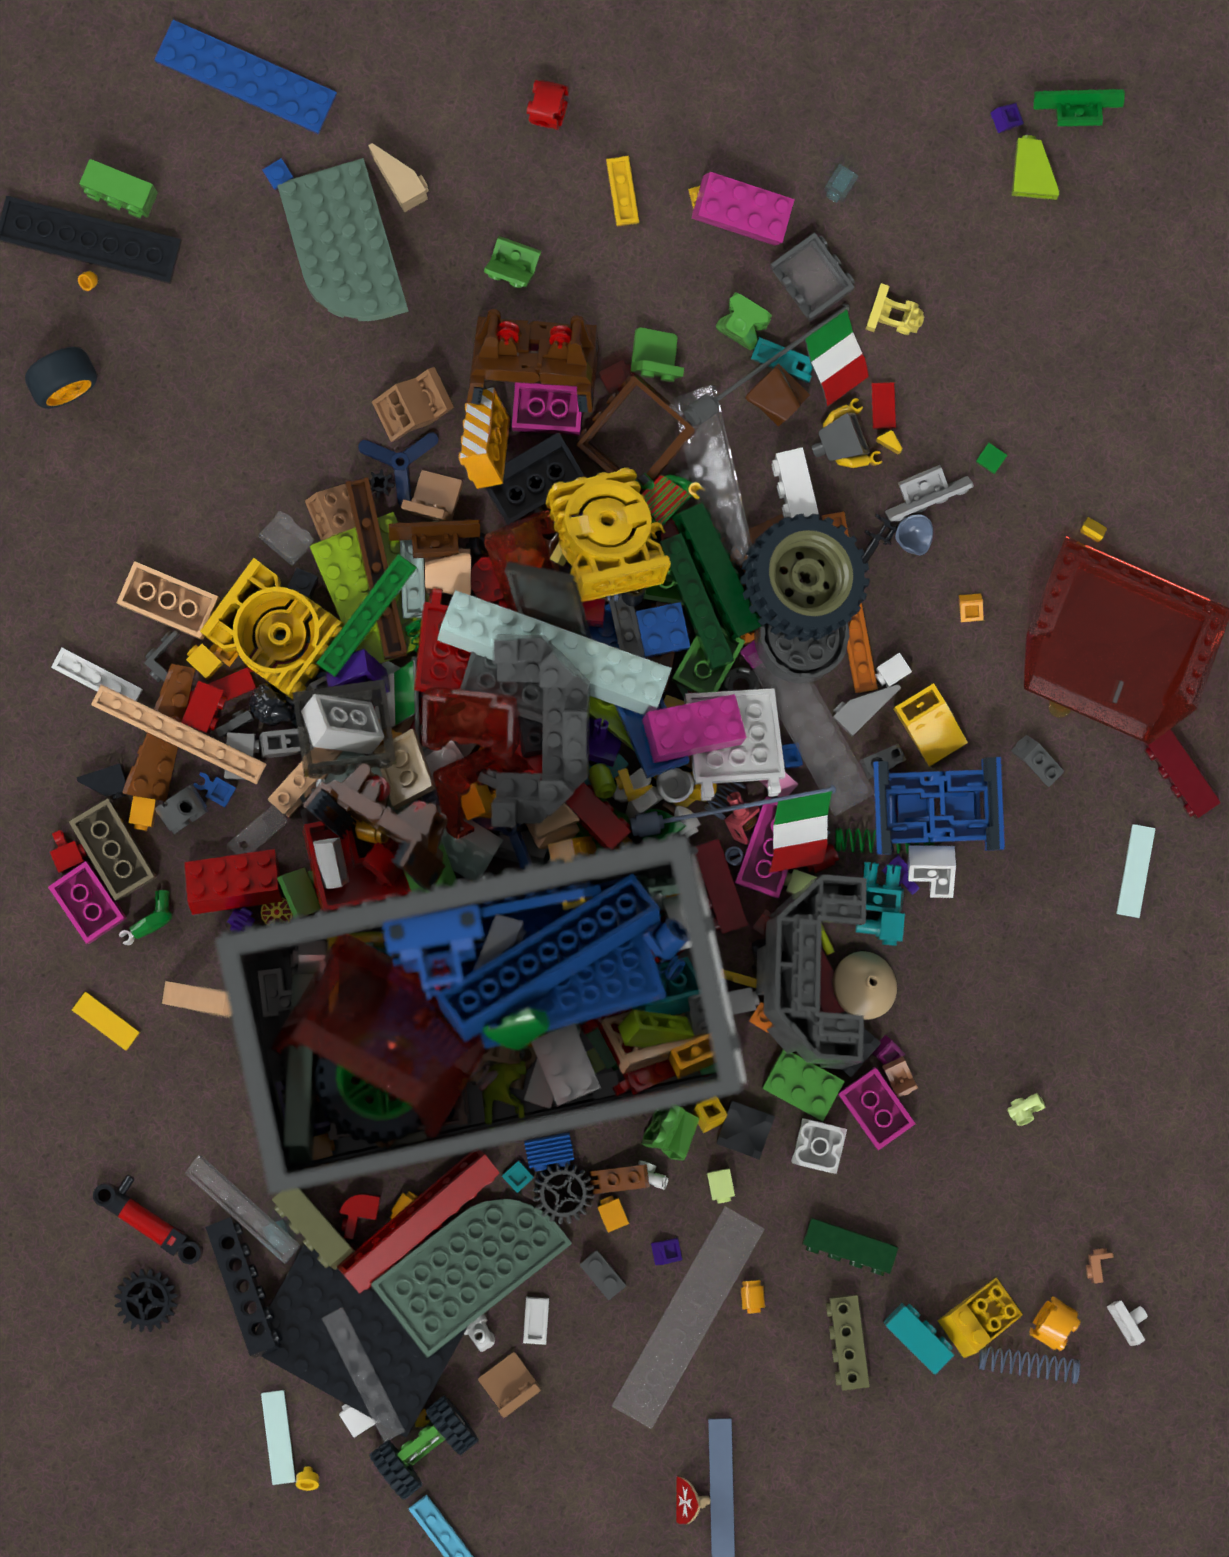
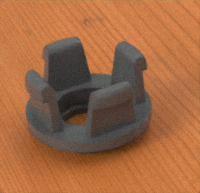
[722,667,760,691]

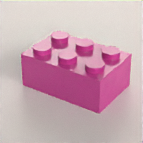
[512,382,582,436]
[48,861,127,944]
[838,1067,915,1150]

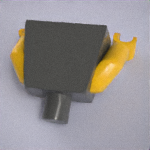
[812,398,882,468]

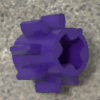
[227,907,255,932]

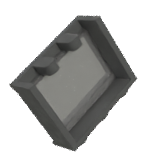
[770,233,855,322]

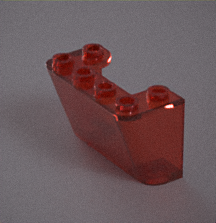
[484,510,575,617]
[422,687,520,758]
[433,743,528,840]

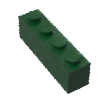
[802,1217,899,1276]

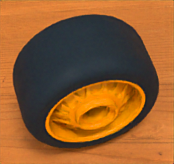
[25,347,97,409]

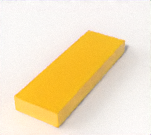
[606,156,639,226]
[72,992,141,1051]

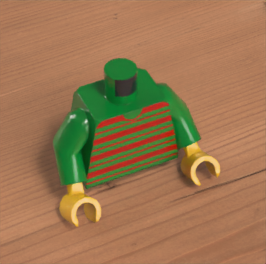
[637,473,705,539]

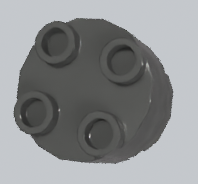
[155,784,208,834]

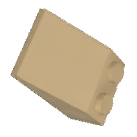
[368,143,429,212]

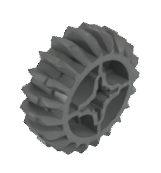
[533,1163,594,1224]

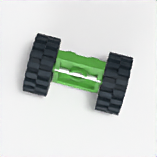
[369,1395,479,1500]

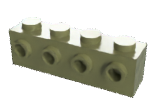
[272,1188,355,1270]
[826,1294,870,1391]

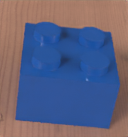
[635,602,690,658]

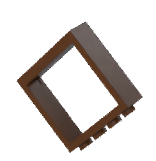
[576,374,699,494]

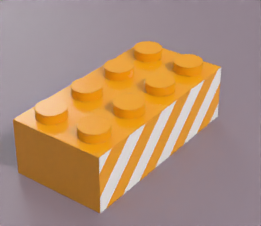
[459,387,510,489]

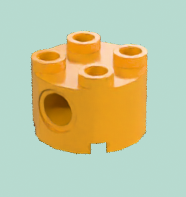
[1029,1296,1081,1351]

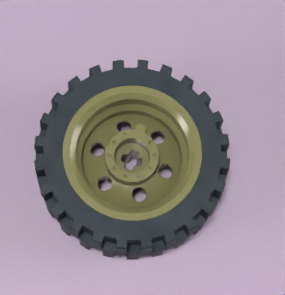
[741,513,870,642]

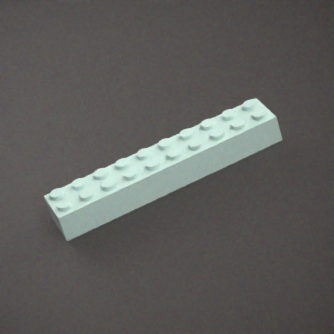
[438,590,672,715]

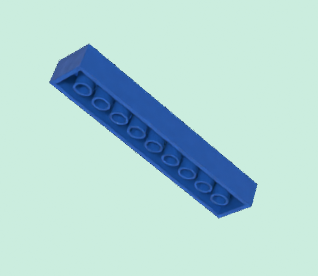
[437,874,660,1041]

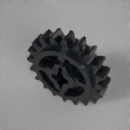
[114,1268,178,1332]

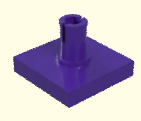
[589,718,623,767]

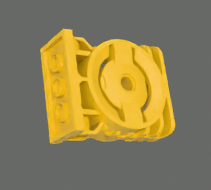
[546,467,671,603]
[200,558,345,699]

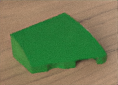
[482,1008,550,1051]

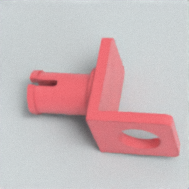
[725,792,760,845]

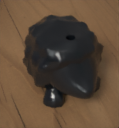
[249,683,297,726]

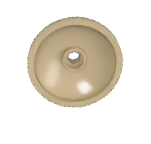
[833,951,897,1020]

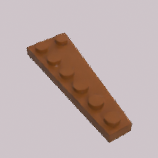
[123,663,195,801]

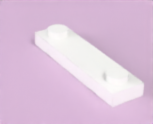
[51,648,143,701]

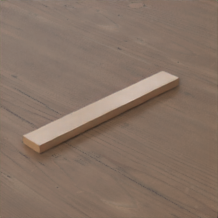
[91,685,266,785]
[162,981,231,1017]

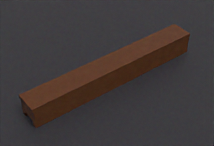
[345,477,407,660]

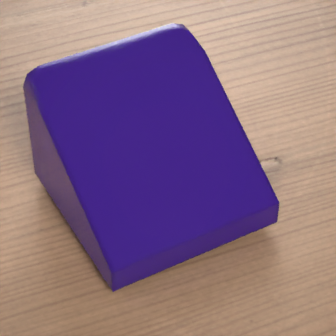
[991,103,1024,133]
[651,1238,682,1265]

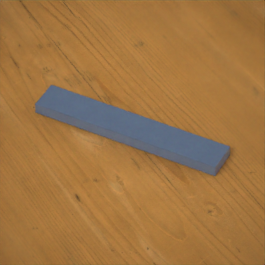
[708,1418,735,1557]

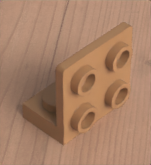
[401,470,463,522]
[305,484,355,541]
[478,1352,541,1418]

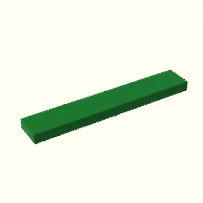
[316,554,417,677]

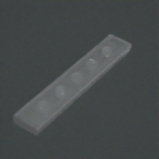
[185,1155,300,1264]
[322,1307,405,1442]

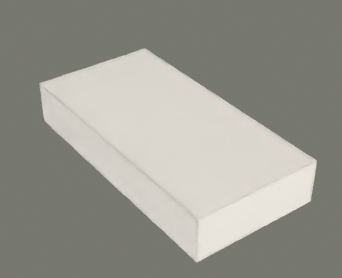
[523,1297,549,1345]

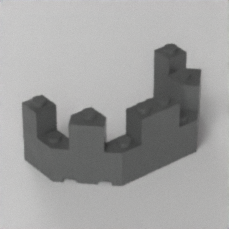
[492,634,590,827]
[756,875,866,1069]

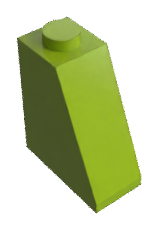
[1012,135,1059,200]

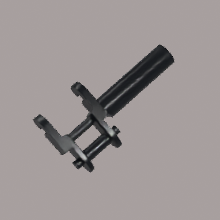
[861,514,897,564]

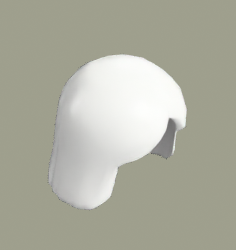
[656,768,694,803]

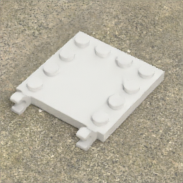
[684,688,786,801]

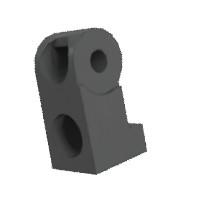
[859,744,907,780]

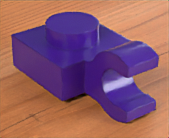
[882,855,919,895]

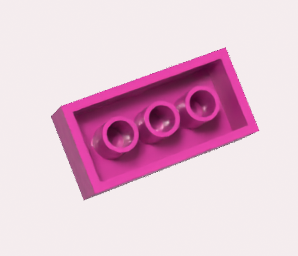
[691,172,794,246]
[642,694,747,763]
[735,797,789,899]

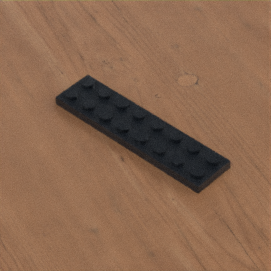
[0,196,182,284]

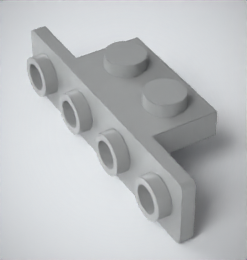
[885,465,974,522]

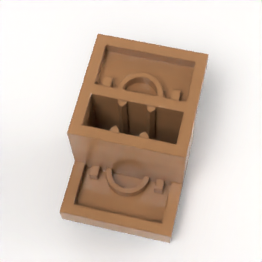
[372,367,454,442]

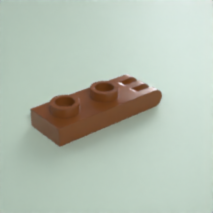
[589,1164,650,1194]

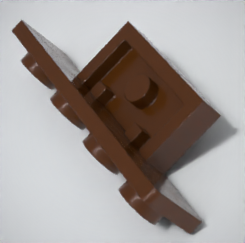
[389,519,480,558]

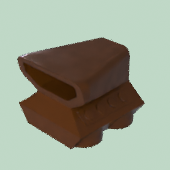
[745,363,810,427]

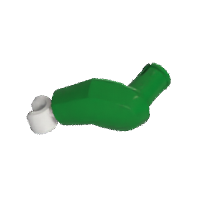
[119,890,173,945]

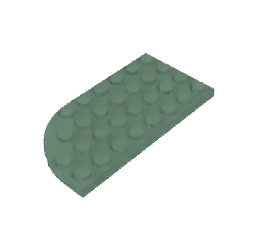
[277,158,408,321]
[371,1199,572,1358]

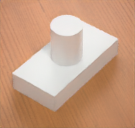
[1107,1301,1147,1346]

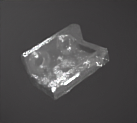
[258,511,314,566]

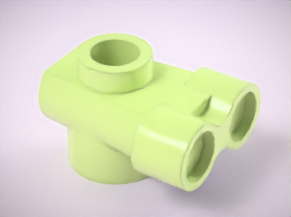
[1007,1093,1046,1126]

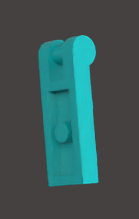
[751,337,813,383]

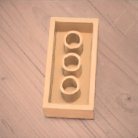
[117,561,221,640]

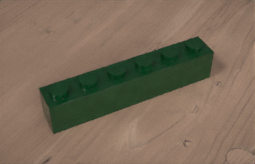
[672,502,761,641]
[659,533,734,671]

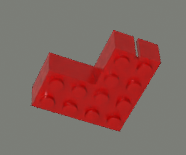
[302,821,411,912]

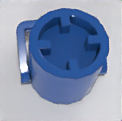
[643,918,689,960]

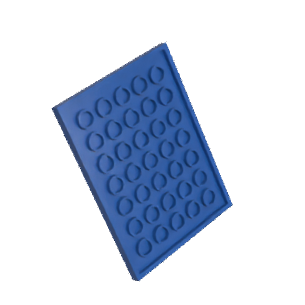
[461,876,666,1049]

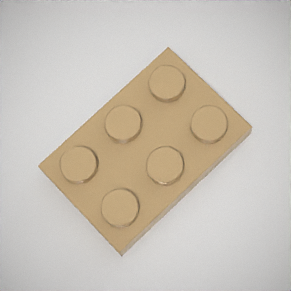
[374,729,436,809]

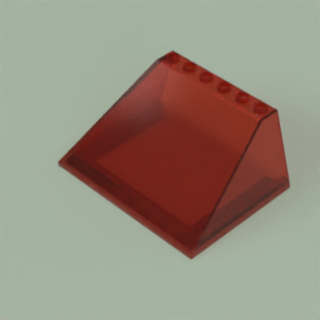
[1024,536,1229,744]
[271,934,487,1139]

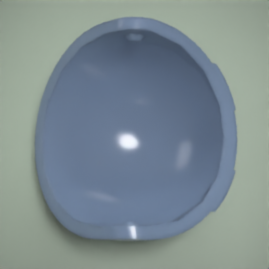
[895,515,933,556]

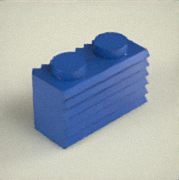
[524,1132,574,1171]

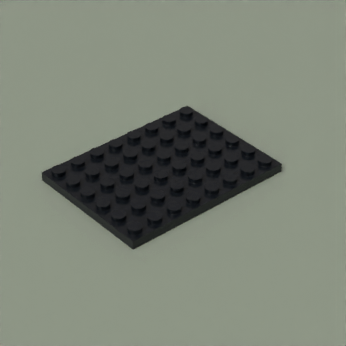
[255,1244,468,1438]

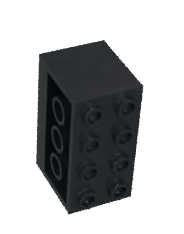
[484,432,585,530]

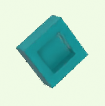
[502,1161,534,1193]

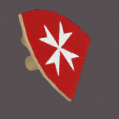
[676,1477,710,1524]

